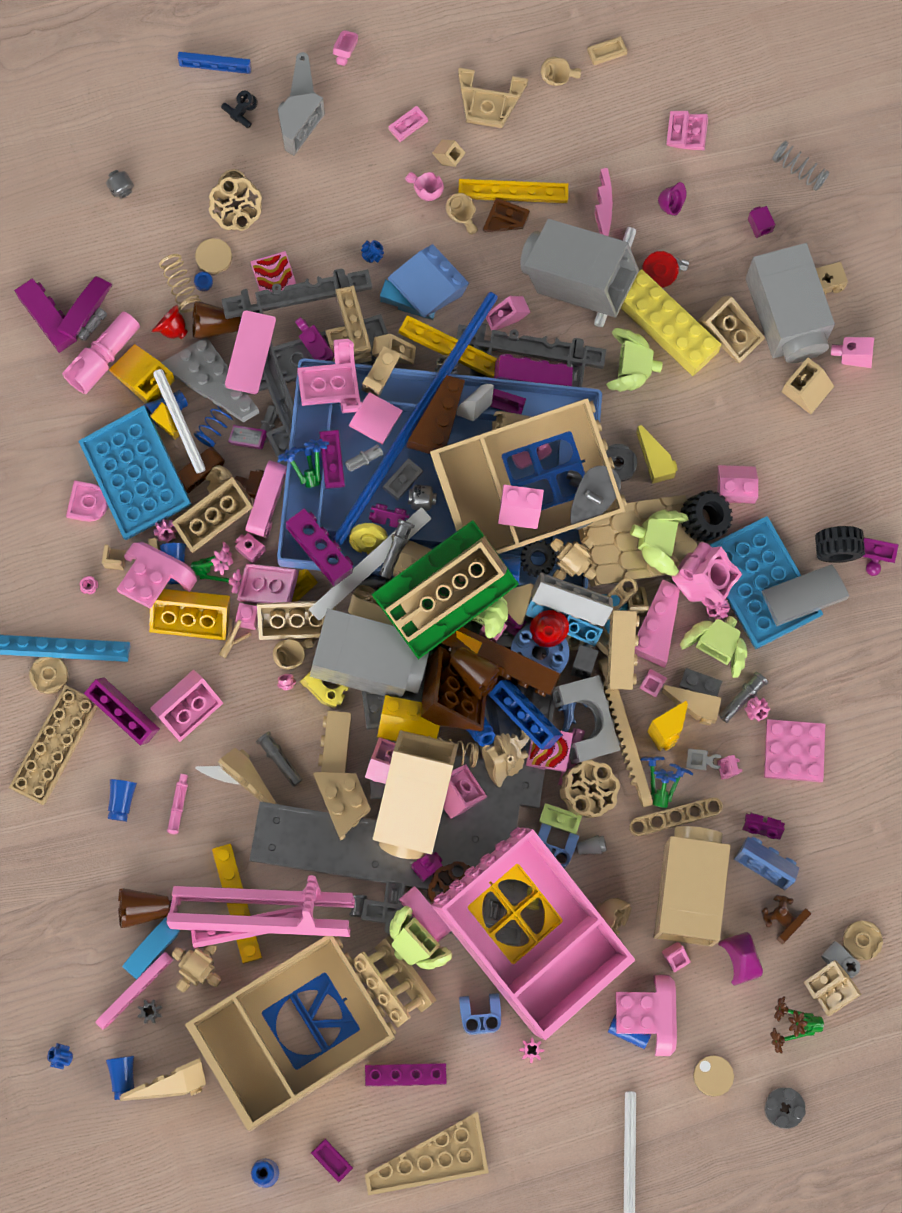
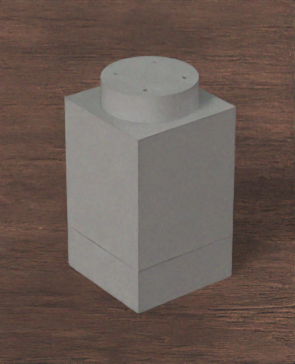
[520,219,639,318]
[746,243,835,363]
[310,608,429,698]

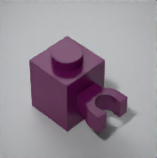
[411,852,443,882]

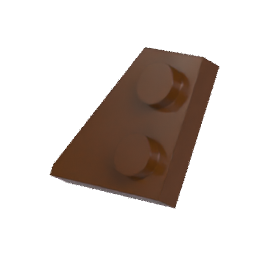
[483,198,530,232]

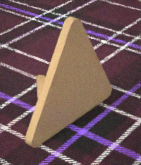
[503,583,534,625]

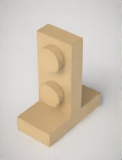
[362,346,401,397]

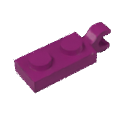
[295,317,334,361]

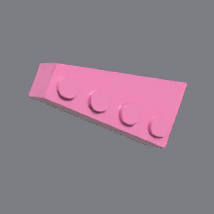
[635,580,680,668]

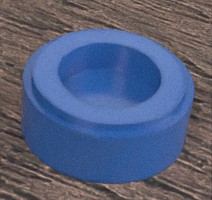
[194,272,213,291]

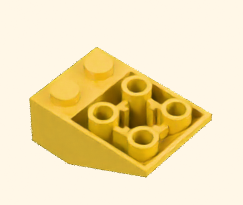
[109,344,175,404]

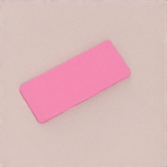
[225,310,276,394]

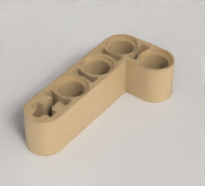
[348,585,394,626]

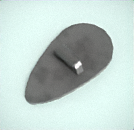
[570,466,621,530]

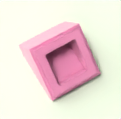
[640,669,667,697]
[662,942,691,972]

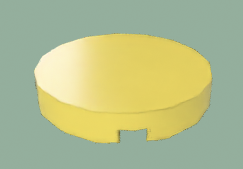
[349,523,388,554]

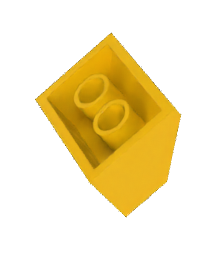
[377,695,440,741]
[647,701,688,751]

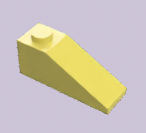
[636,425,678,484]

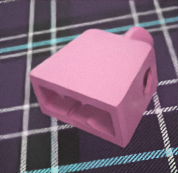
[831,337,874,368]

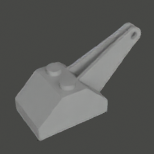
[278,52,325,156]

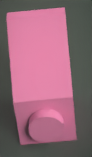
[486,296,530,331]

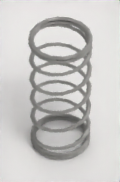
[772,141,830,191]

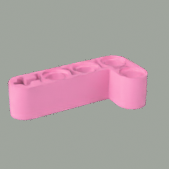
[246,460,287,538]

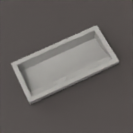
[761,564,849,627]

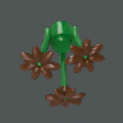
[770,996,824,1054]

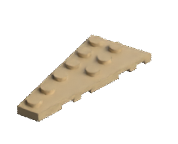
[365,1112,489,1195]

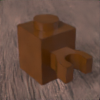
[235,469,264,499]

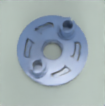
[510,625,569,673]

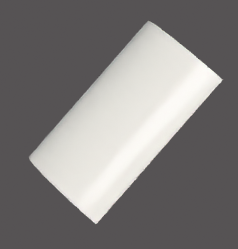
[457,384,494,421]

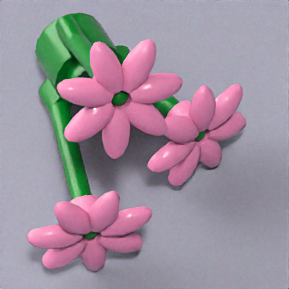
[191,542,242,594]

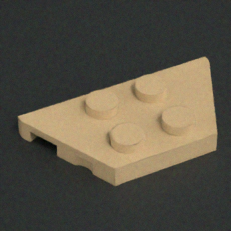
[313,772,371,841]

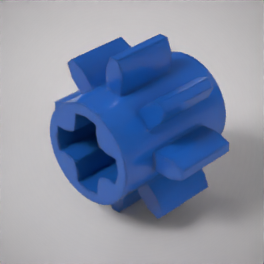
[361,240,384,263]
[47,1043,73,1070]

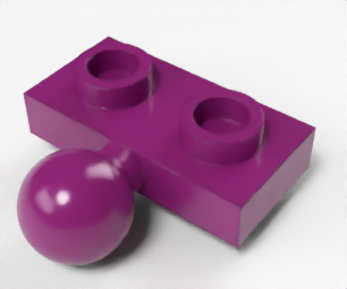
[863,537,899,576]

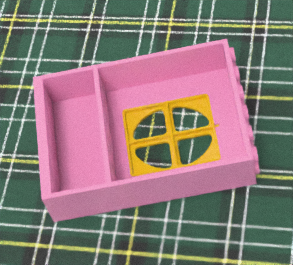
[431,827,635,1040]

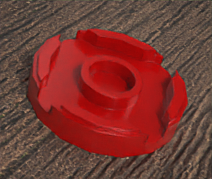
[642,251,679,288]

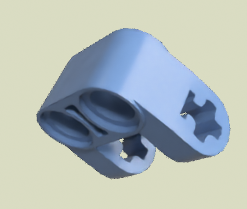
[538,823,579,869]
[459,993,501,1035]

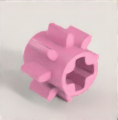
[153,519,177,543]
[706,600,730,620]
[744,696,770,722]
[519,1037,544,1063]

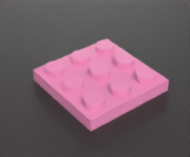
[764,719,825,782]

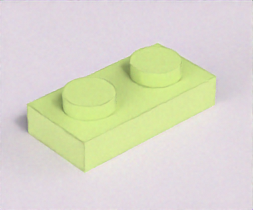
[539,803,582,834]

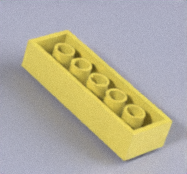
[621,269,722,376]

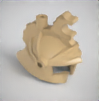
[481,729,530,788]

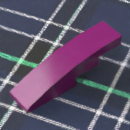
[58,276,112,340]

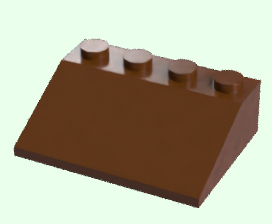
[420,647,486,731]

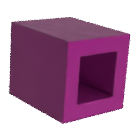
[748,206,776,238]

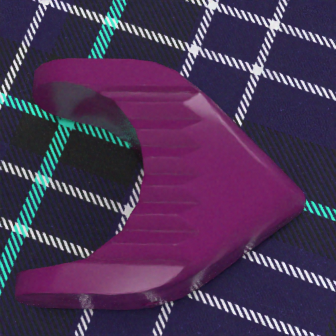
[718,932,763,986]

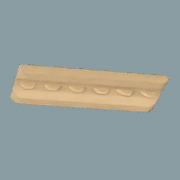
[9,685,98,805]

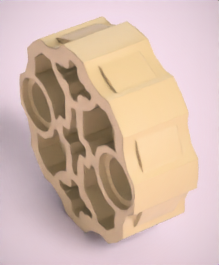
[209,176,262,231]
[559,760,620,818]

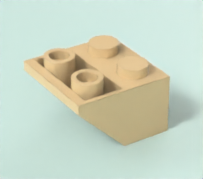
[782,358,834,414]

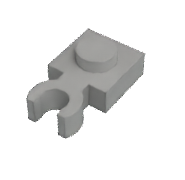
[686,748,722,770]

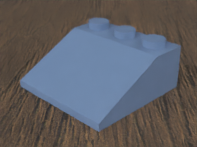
[388,244,469,318]
[734,837,799,890]

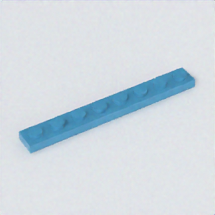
[0,635,131,662]

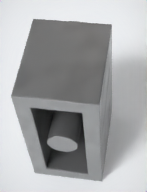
[571,644,598,679]

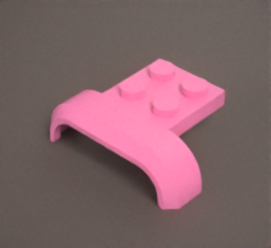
[297,339,362,413]
[117,542,197,609]
[616,975,677,1056]

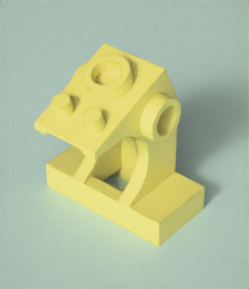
[300,671,349,708]

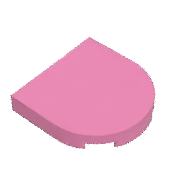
[66,480,108,522]

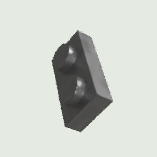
[383,458,423,501]
[679,668,722,697]

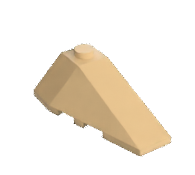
[218,748,276,804]
[119,1058,206,1101]

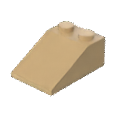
[697,296,765,363]

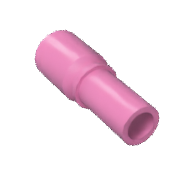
[62,312,140,394]

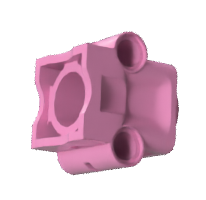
[672,542,742,609]

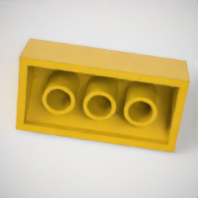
[149,589,230,640]

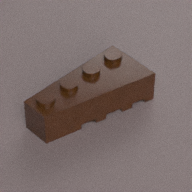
[407,375,465,454]

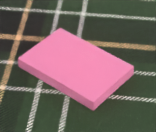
[237,564,299,604]

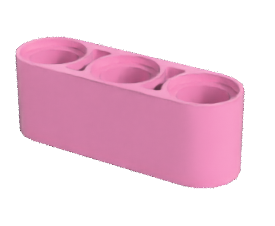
[399,886,451,942]

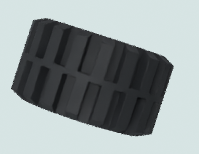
[680,490,733,542]
[815,526,865,563]

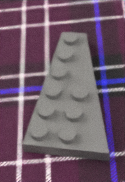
[161,337,260,422]

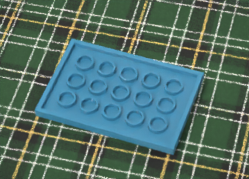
[78,405,192,540]
[710,516,823,650]

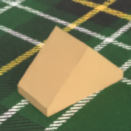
[626,587,649,616]

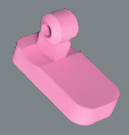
[333,31,358,66]
[512,443,552,469]

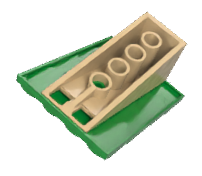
[372,520,519,660]

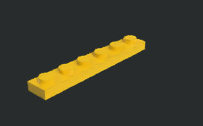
[458,179,569,203]
[398,315,497,378]
[212,843,262,964]

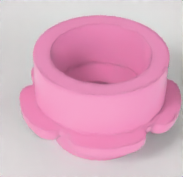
[80,576,98,595]
[277,674,296,690]

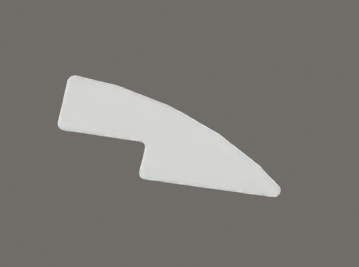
[195,766,239,784]

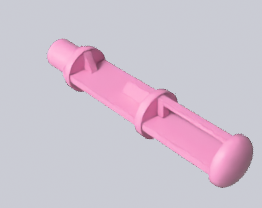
[167,774,188,835]

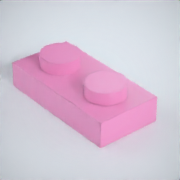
[388,106,428,142]

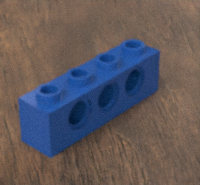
[488,680,563,750]

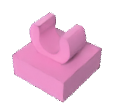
[717,755,742,780]

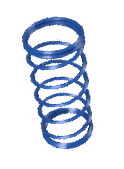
[194,406,233,447]

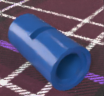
[608,1014,651,1049]

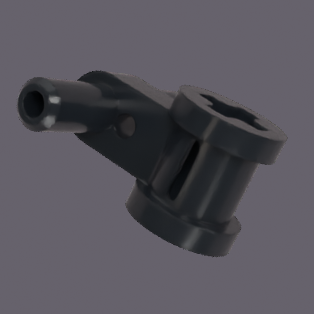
[221,90,258,128]

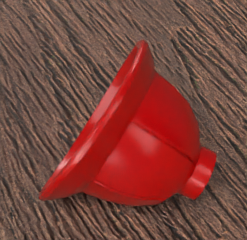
[151,305,188,340]
[529,610,569,647]

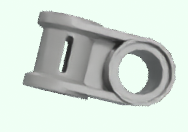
[821,941,860,978]

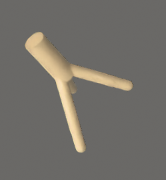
[219,618,252,658]

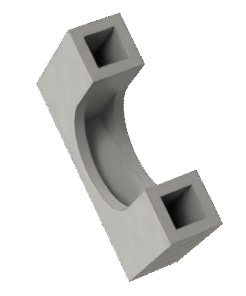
[552,675,620,764]

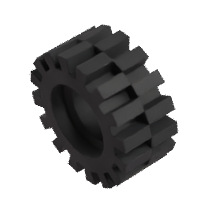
[520,540,556,578]

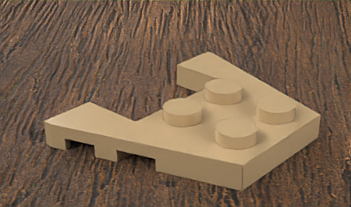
[458,68,528,128]

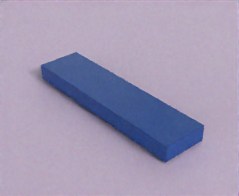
[178,52,252,74]

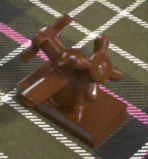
[762,895,812,944]

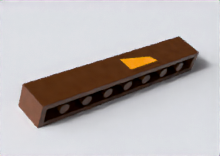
[437,627,561,697]

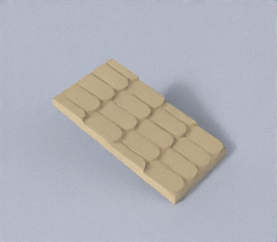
[578,495,697,587]

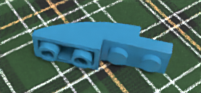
[526,596,604,646]

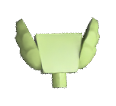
[606,328,663,392]
[630,510,689,576]
[472,597,508,639]
[679,616,747,678]
[389,906,452,969]

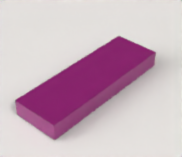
[319,430,345,489]

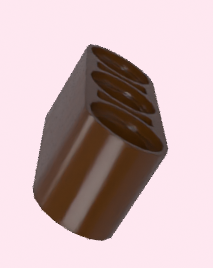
[178,447,225,494]

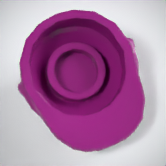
[658,182,687,216]

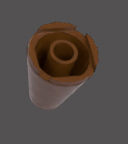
[192,301,242,339]
[450,647,505,699]
[118,888,172,928]

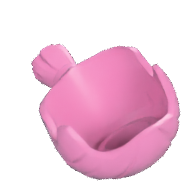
[405,172,444,201]

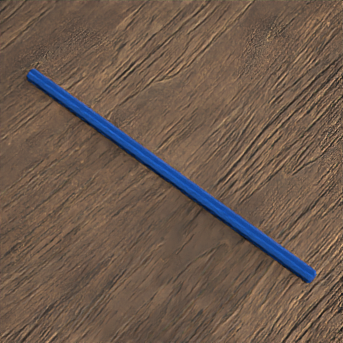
[333,292,498,545]

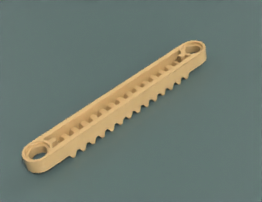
[598,658,653,807]

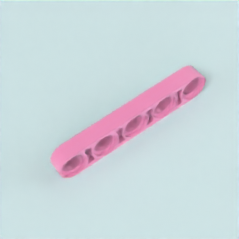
[95,952,173,1030]

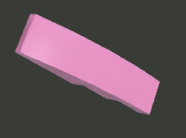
[594,168,613,236]

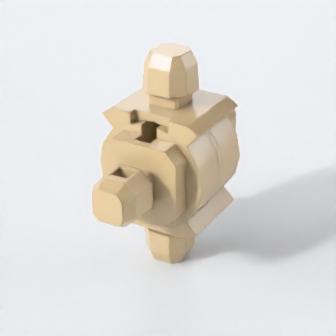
[550,536,597,580]
[172,944,222,992]

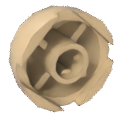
[595,898,631,936]

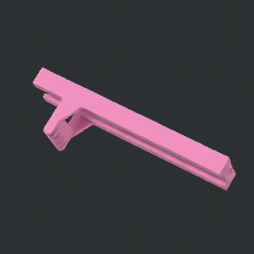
[166,875,355,937]

